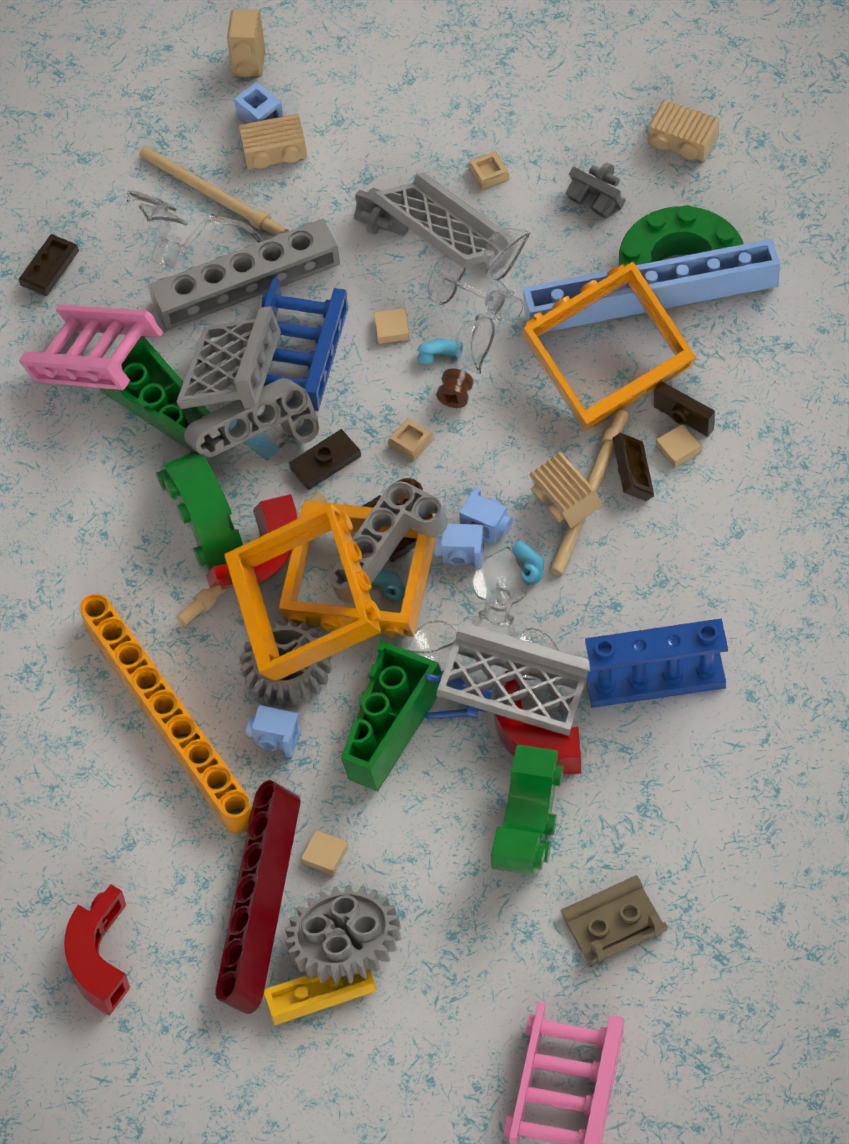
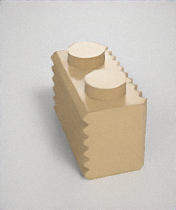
[227,9,266,78]
[648,99,719,162]
[238,114,307,170]
[529,453,603,529]

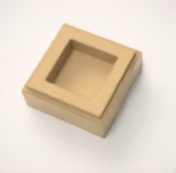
[468,151,509,190]
[374,308,410,344]
[388,418,434,461]
[656,424,702,468]
[301,830,348,876]

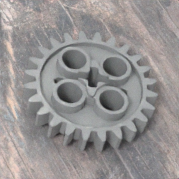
[285,885,401,984]

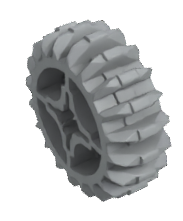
[240,619,332,708]

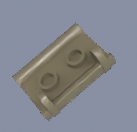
[560,875,668,966]

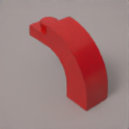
[206,494,297,590]
[494,671,581,774]
[64,884,130,1016]

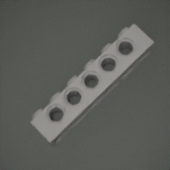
[149,219,340,331]

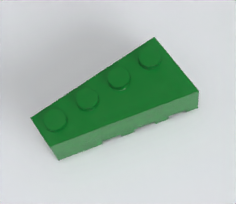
[99,336,210,452]
[341,640,442,792]

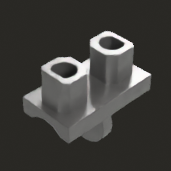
[566,162,626,218]
[354,188,408,236]

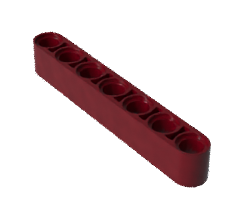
[215,780,301,1014]

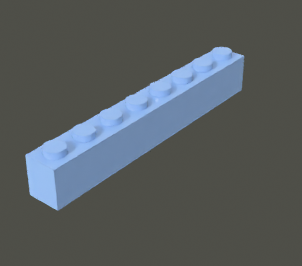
[523,239,780,332]

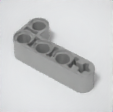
[184,378,320,458]
[329,481,448,604]

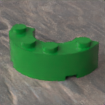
[619,205,744,266]
[156,451,243,571]
[491,745,564,876]

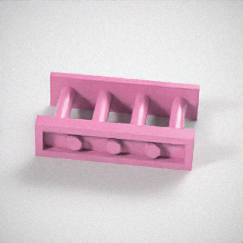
[19,305,163,390]
[504,1002,624,1144]

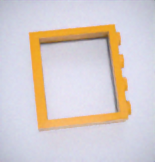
[522,262,696,432]
[278,500,436,638]
[224,504,381,682]

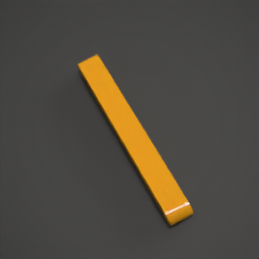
[80,594,252,833]

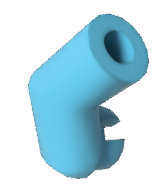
[417,338,463,364]
[511,540,544,585]
[371,570,405,602]

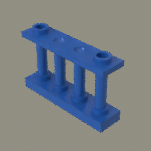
[262,279,349,411]
[585,618,728,708]

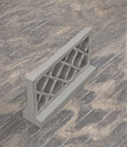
[372,173,515,268]
[177,306,281,409]
[436,621,590,736]

